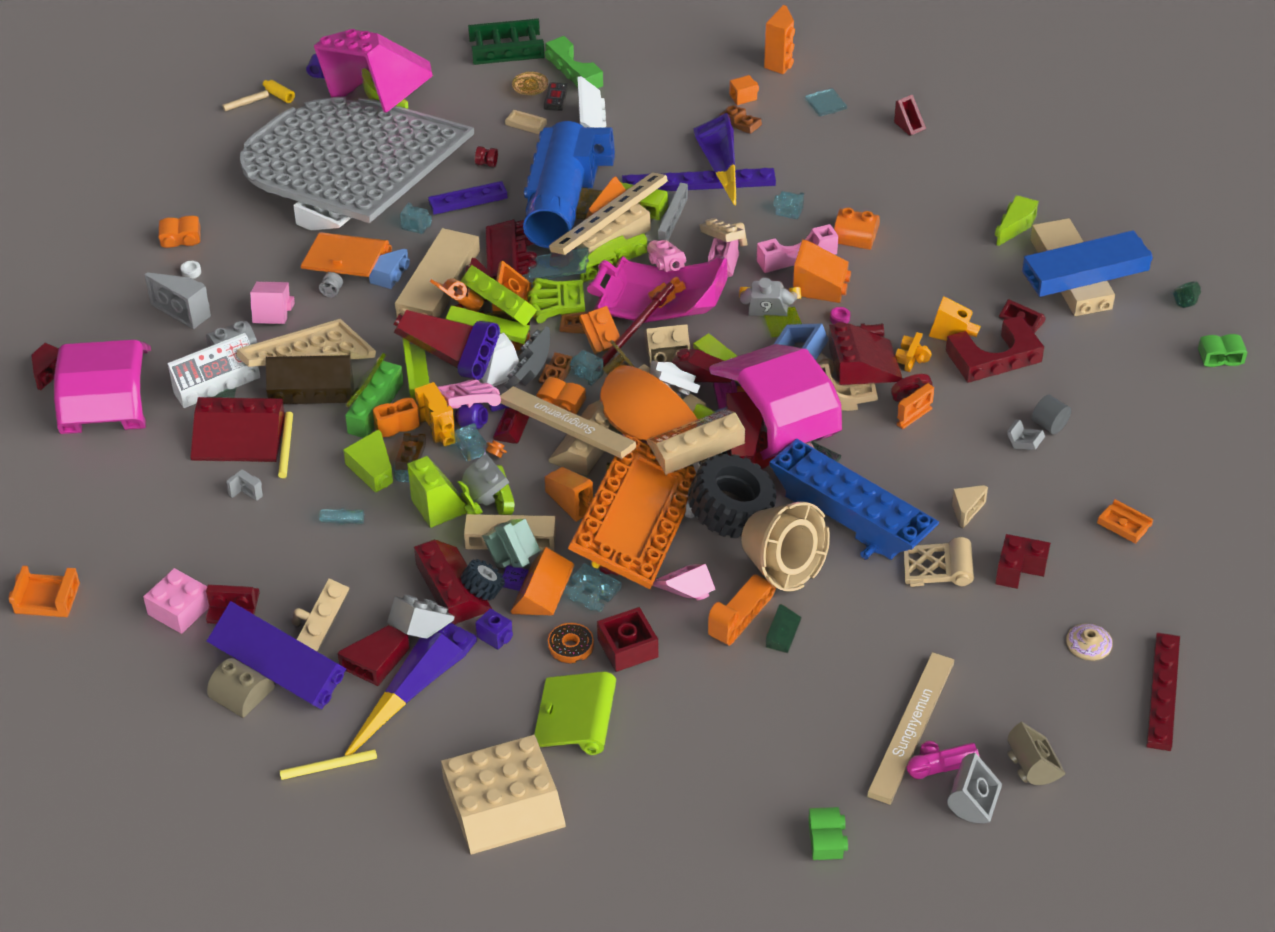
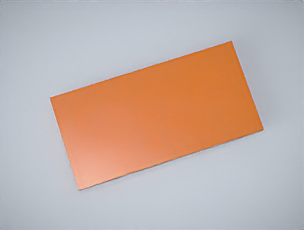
[568,434,696,589]

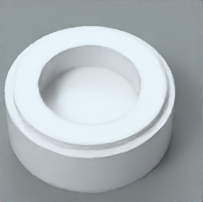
[180,261,201,279]

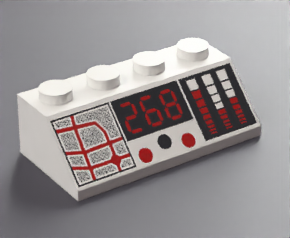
[168,333,260,408]

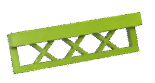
[402,338,430,404]

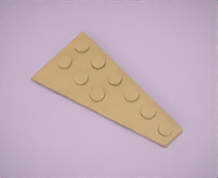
[237,319,376,367]

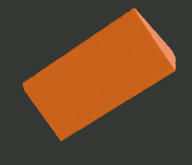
[492,261,532,311]
[511,547,574,615]

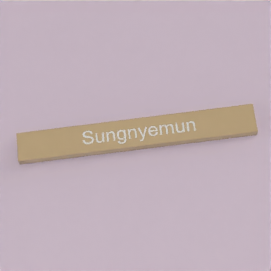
[500,386,637,459]
[867,652,954,805]

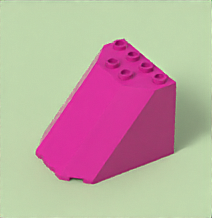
[313,29,433,113]

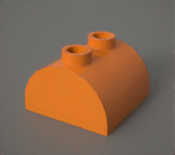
[834,207,880,250]

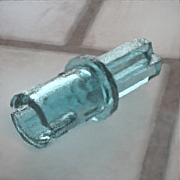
[319,508,364,525]

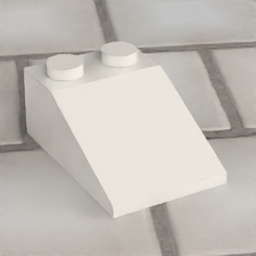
[293,201,351,231]

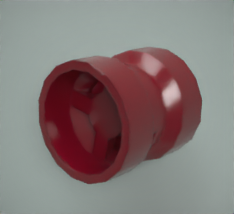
[475,146,498,167]

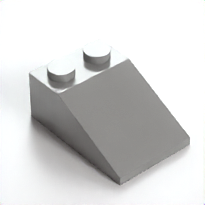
[145,272,211,329]

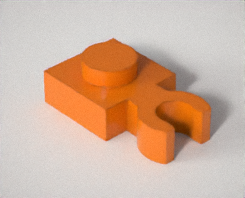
[648,277,686,308]

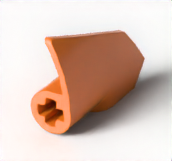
[430,278,484,312]

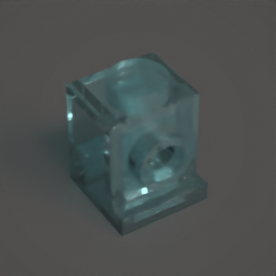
[773,191,804,220]
[400,202,432,234]
[570,350,604,386]
[455,423,487,461]

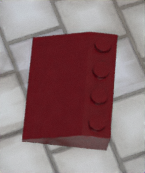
[829,322,903,385]
[191,397,285,462]

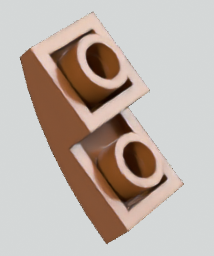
[720,105,762,134]
[539,352,575,384]

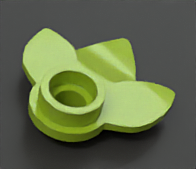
[457,481,483,515]

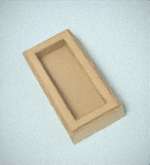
[505,110,547,134]

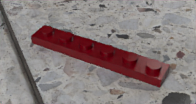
[1147,633,1180,751]

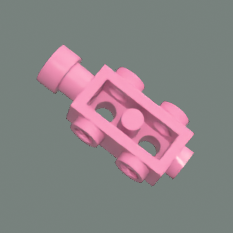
[647,240,686,272]

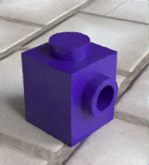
[475,608,513,650]

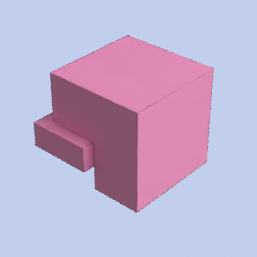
[250,282,295,324]

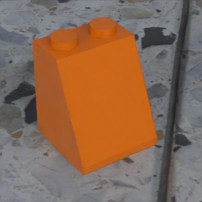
[793,239,851,303]

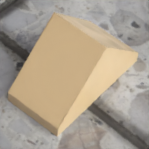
[952,485,988,528]

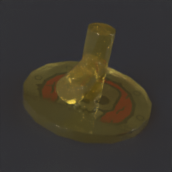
[602,339,635,375]

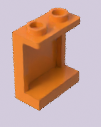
[9,565,80,617]

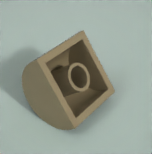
[207,658,275,718]
[1007,721,1066,785]

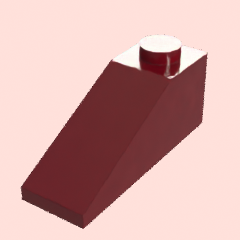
[671,348,732,383]

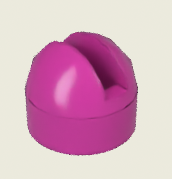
[920,740,939,755]

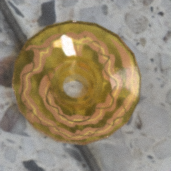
[512,72,548,95]

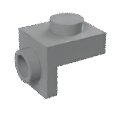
[1007,420,1045,450]
[226,469,263,501]

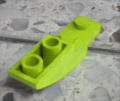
[579,233,647,283]

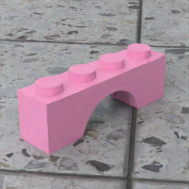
[757,224,838,273]

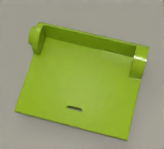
[534,672,616,755]

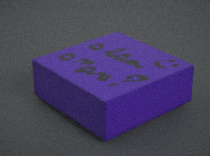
[502,565,529,591]

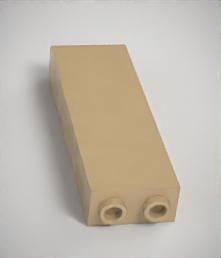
[1030,218,1115,316]
[395,228,480,318]

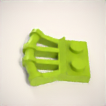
[527,278,585,323]

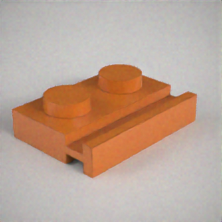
[579,306,620,355]
[897,383,934,429]
[1097,499,1153,544]

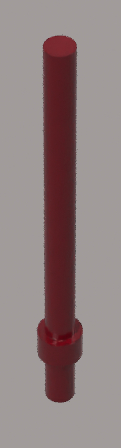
[595,282,675,371]

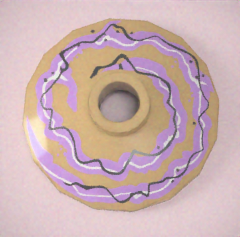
[1066,623,1113,661]

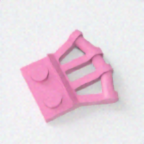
[438,379,501,408]

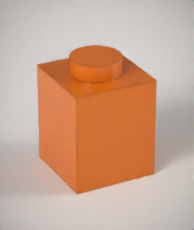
[729,75,759,105]

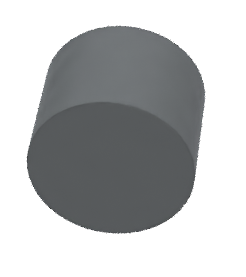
[1032,394,1071,434]

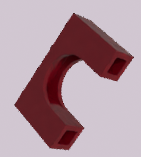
[946,316,1044,383]

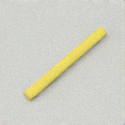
[278,412,293,478]
[280,749,377,780]

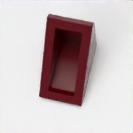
[894,94,926,136]

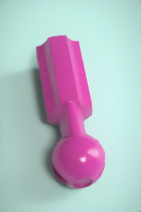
[907,743,979,779]

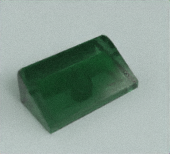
[766,604,801,653]

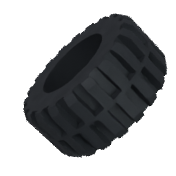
[688,454,777,538]

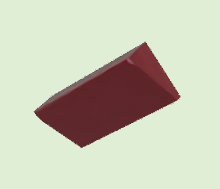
[999,299,1046,333]
[493,407,530,444]

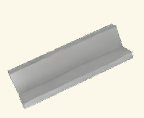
[645,182,688,244]

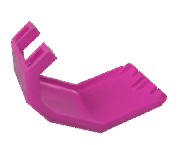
[54,340,151,434]
[709,344,842,460]

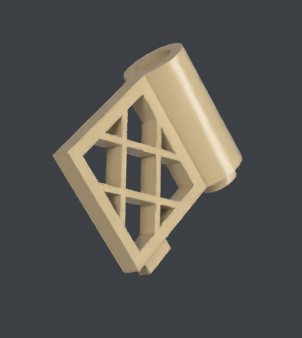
[904,537,974,587]

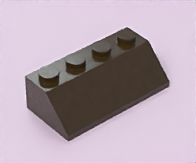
[266,355,354,404]

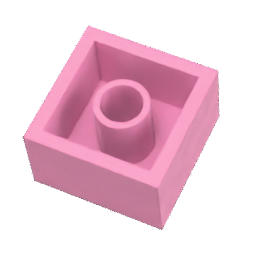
[143,568,209,634]

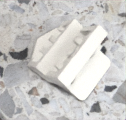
[650,361,700,399]

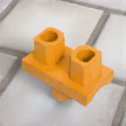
[895,332,932,372]

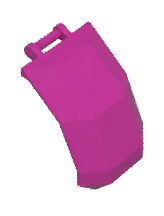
[587,255,727,323]

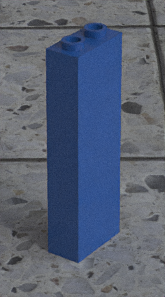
[1022,230,1153,297]

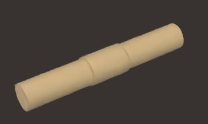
[222,90,269,112]

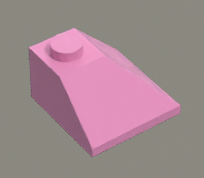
[652,564,715,601]

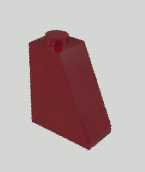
[337,625,410,686]

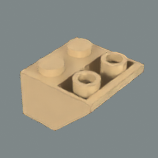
[644,324,690,368]

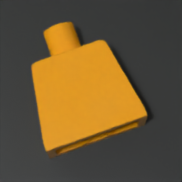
[929,296,981,341]

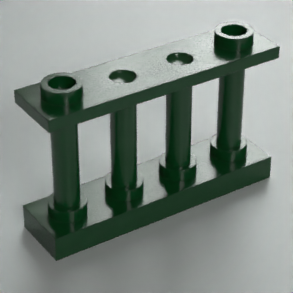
[468,18,545,65]

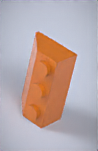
[764,5,795,74]

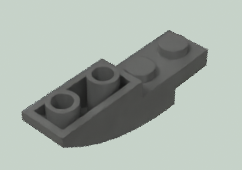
[504,326,550,390]

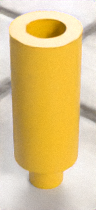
[263,80,295,103]

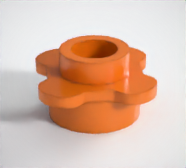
[486,440,507,458]

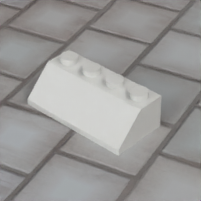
[578,77,606,145]

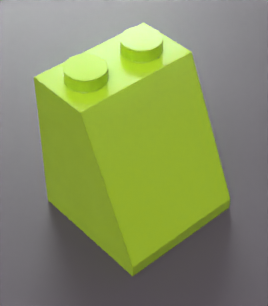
[407,456,467,528]

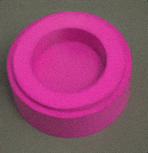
[830,307,851,324]

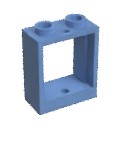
[774,324,829,360]

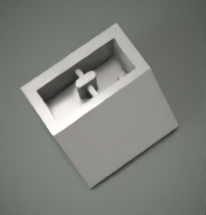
[387,595,455,639]

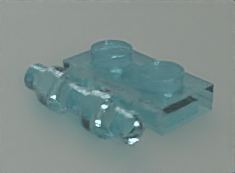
[563,563,621,612]

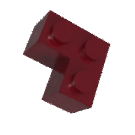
[995,534,1051,589]

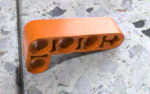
[708,574,776,645]

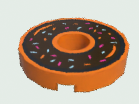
[548,623,594,663]

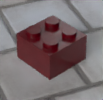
[597,607,659,672]

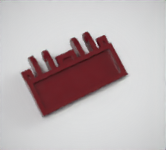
[486,219,538,280]

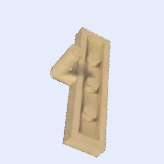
[700,218,748,246]
[292,579,350,652]

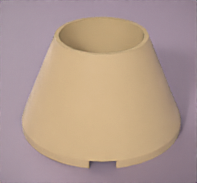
[741,502,830,591]

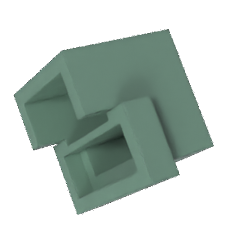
[482,519,541,568]

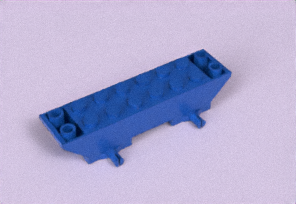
[769,439,939,560]

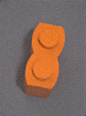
[159,216,201,248]
[536,377,586,414]
[373,398,420,437]

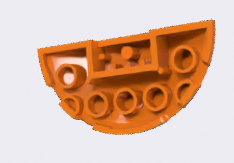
[600,365,698,441]

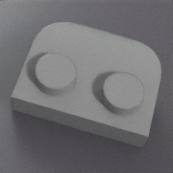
[462,453,510,506]

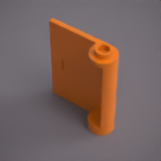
[301,232,392,277]

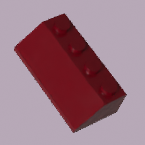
[414,539,492,625]

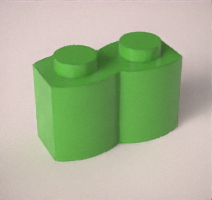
[1198,334,1248,367]
[808,807,848,860]

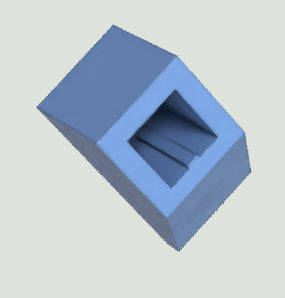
[369,249,410,289]

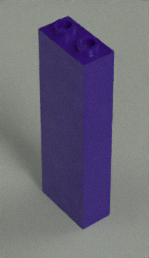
[207,601,346,709]

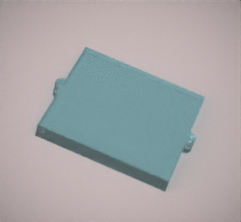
[805,88,847,116]

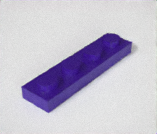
[428,181,508,214]

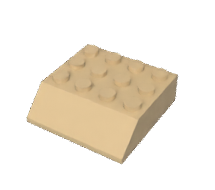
[441,734,566,855]

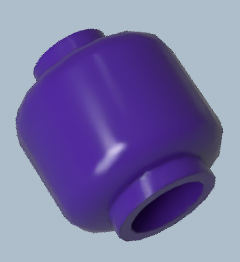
[455,403,488,430]

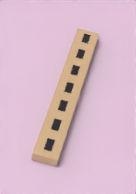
[549,173,668,255]

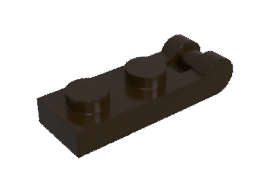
[395,433,426,470]

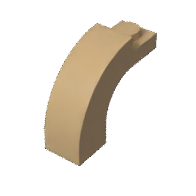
[820,364,878,411]

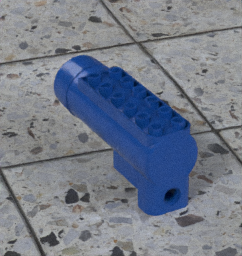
[523,121,615,248]

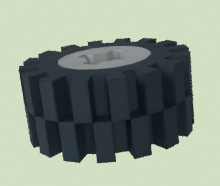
[460,559,505,600]

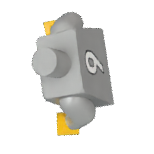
[739,278,801,316]

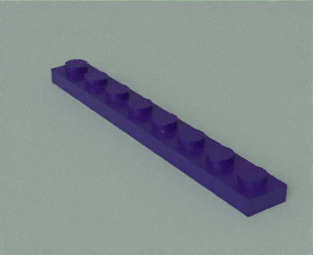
[622,168,776,191]

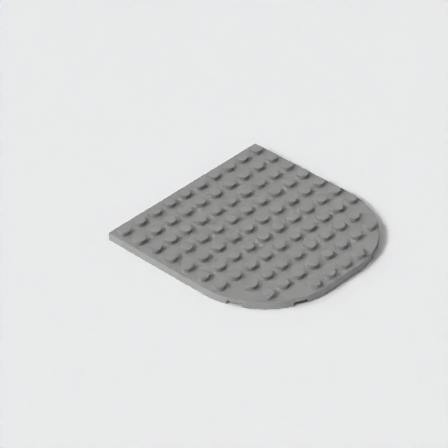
[240,97,474,223]

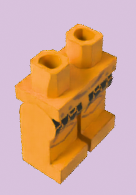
[415,382,456,446]

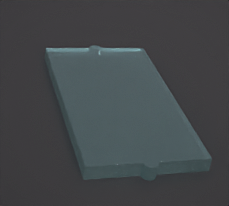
[528,248,589,282]

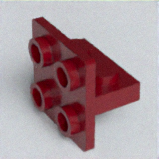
[206,584,260,624]

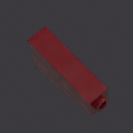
[393,310,473,368]
[726,392,765,464]

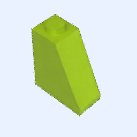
[343,429,393,493]

